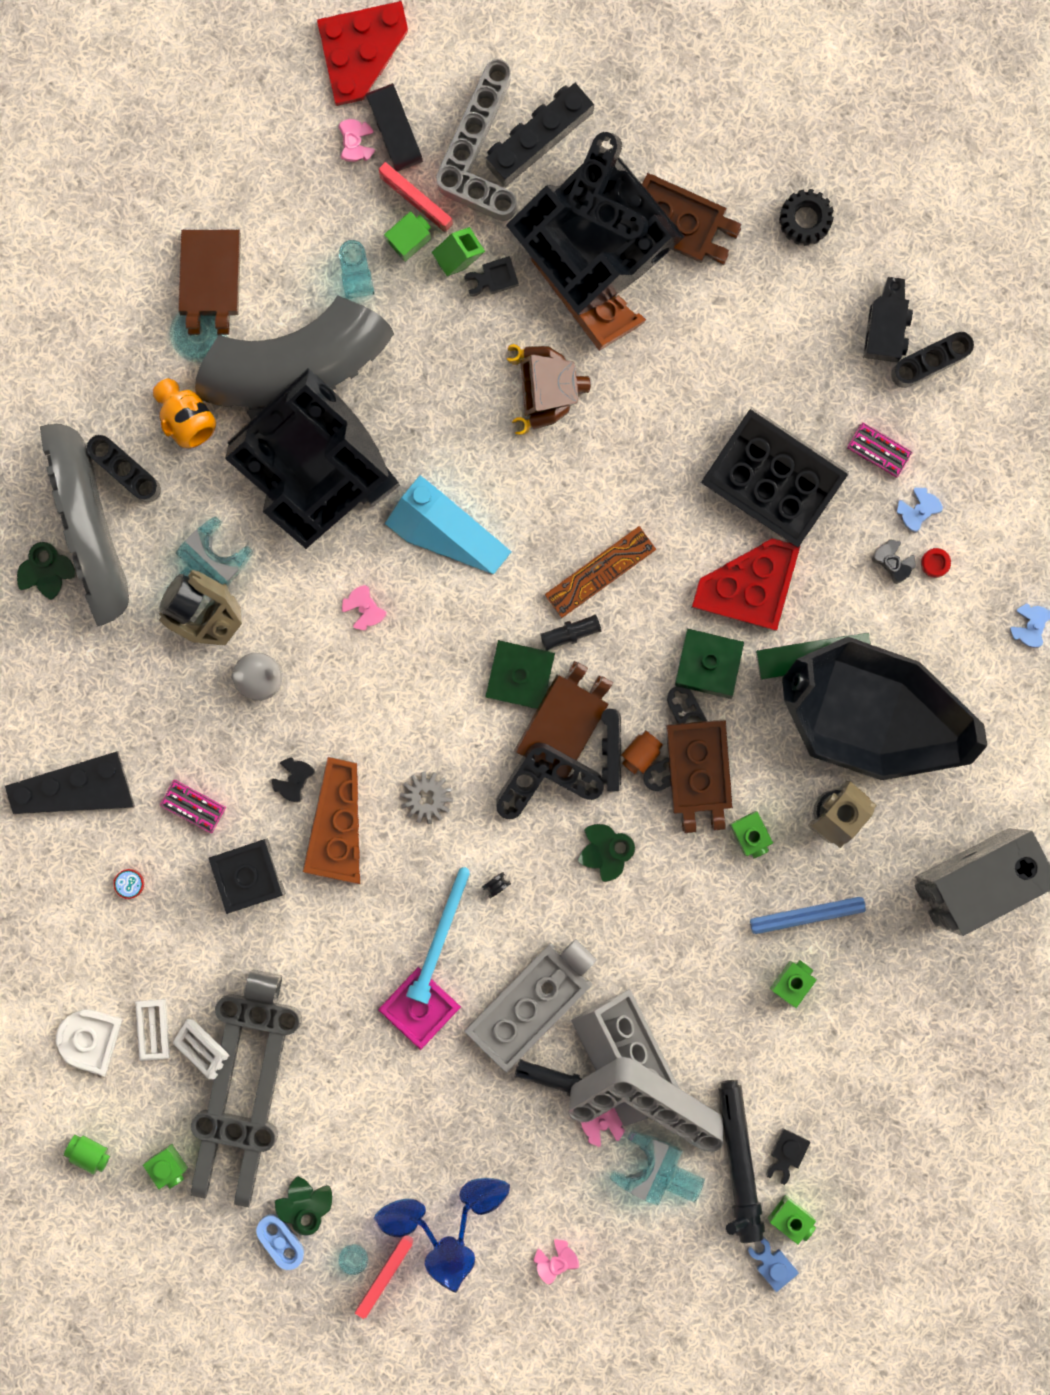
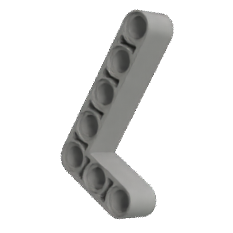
[436,59,516,221]
[569,1057,723,1152]

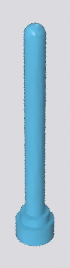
[406,867,470,1004]

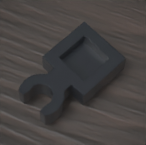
[464,256,519,296]
[766,1128,810,1185]

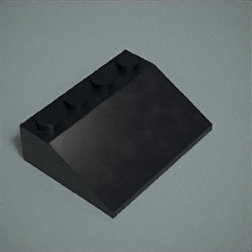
[701,407,849,548]

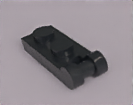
[601,708,621,791]

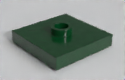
[674,628,744,699]
[485,640,555,709]

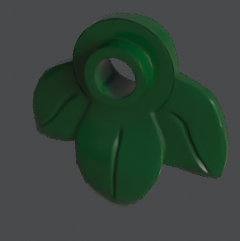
[17,542,75,600]
[578,824,635,882]
[275,1176,332,1236]

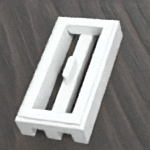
[135,999,170,1061]
[173,1019,229,1079]

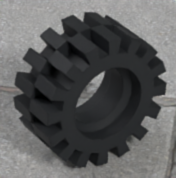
[779,189,834,246]

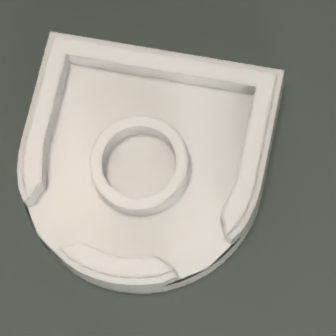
[56,1010,123,1077]

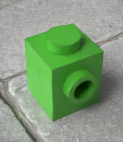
[384,211,431,262]
[432,227,485,277]
[729,811,773,859]
[770,960,817,1008]
[143,1144,188,1189]
[768,1195,816,1245]

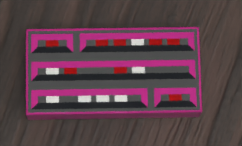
[847,422,913,478]
[160,780,226,833]

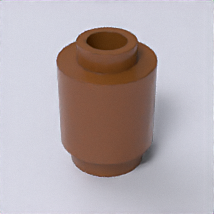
[621,730,663,774]

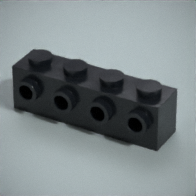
[486,82,594,187]

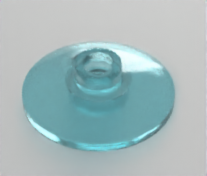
[170,313,228,362]

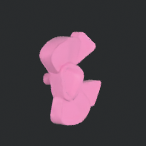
[338,119,375,162]
[342,585,387,630]
[581,1108,625,1147]
[534,1239,579,1285]

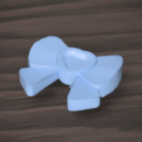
[897,488,943,532]
[1010,604,1050,648]

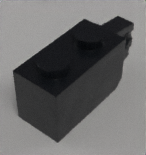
[863,277,913,363]

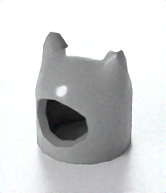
[231,652,283,701]

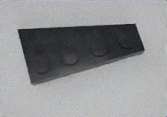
[5,751,135,814]

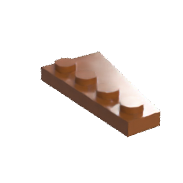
[531,257,646,351]
[302,757,360,884]

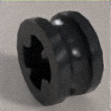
[482,872,511,899]

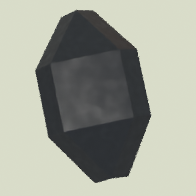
[782,636,988,780]

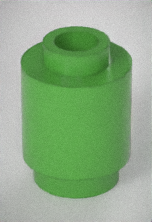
[63,1135,110,1175]

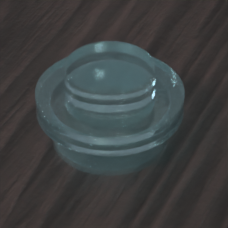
[339,1244,368,1275]

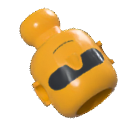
[153,378,216,449]

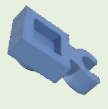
[748,1237,799,1292]

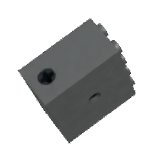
[914,828,1050,936]

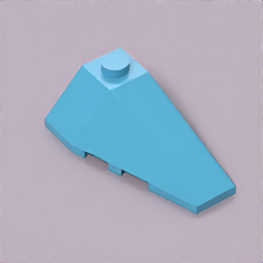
[385,475,512,575]

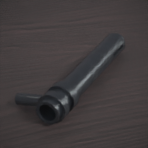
[718,1080,765,1243]

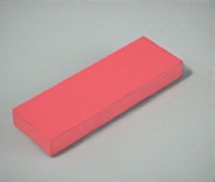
[378,162,453,232]
[355,1233,414,1319]

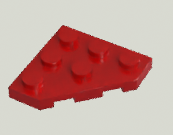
[317,1,408,106]
[691,538,800,631]

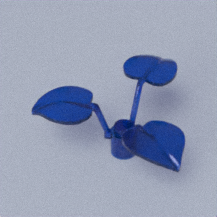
[374,1178,510,1293]

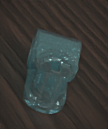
[339,240,375,299]

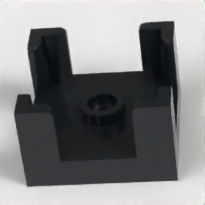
[208,838,286,914]

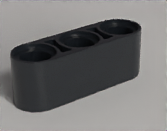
[366,83,423,172]
[891,332,974,388]
[86,435,161,503]

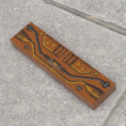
[545,526,657,618]

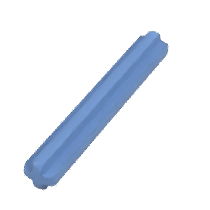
[750,897,866,934]

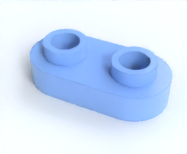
[256,1214,304,1270]

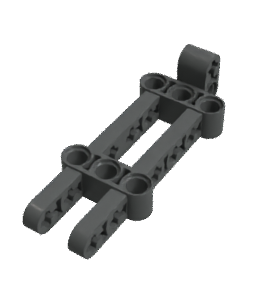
[191,969,302,1208]

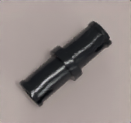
[540,614,602,651]

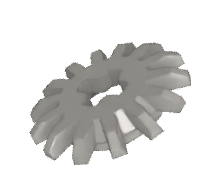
[400,771,453,824]

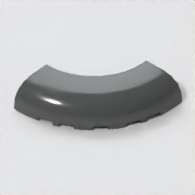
[195,295,394,410]
[40,423,129,627]

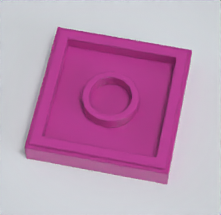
[378,966,461,1050]

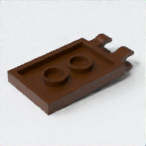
[642,173,742,265]
[178,229,241,335]
[514,661,613,778]
[666,720,733,833]

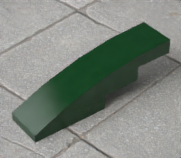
[755,632,871,680]

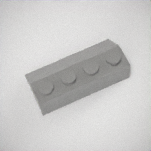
[571,989,680,1126]

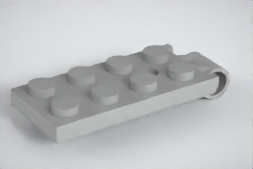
[464,939,597,1073]

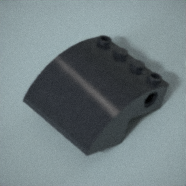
[506,148,685,315]
[225,368,389,549]

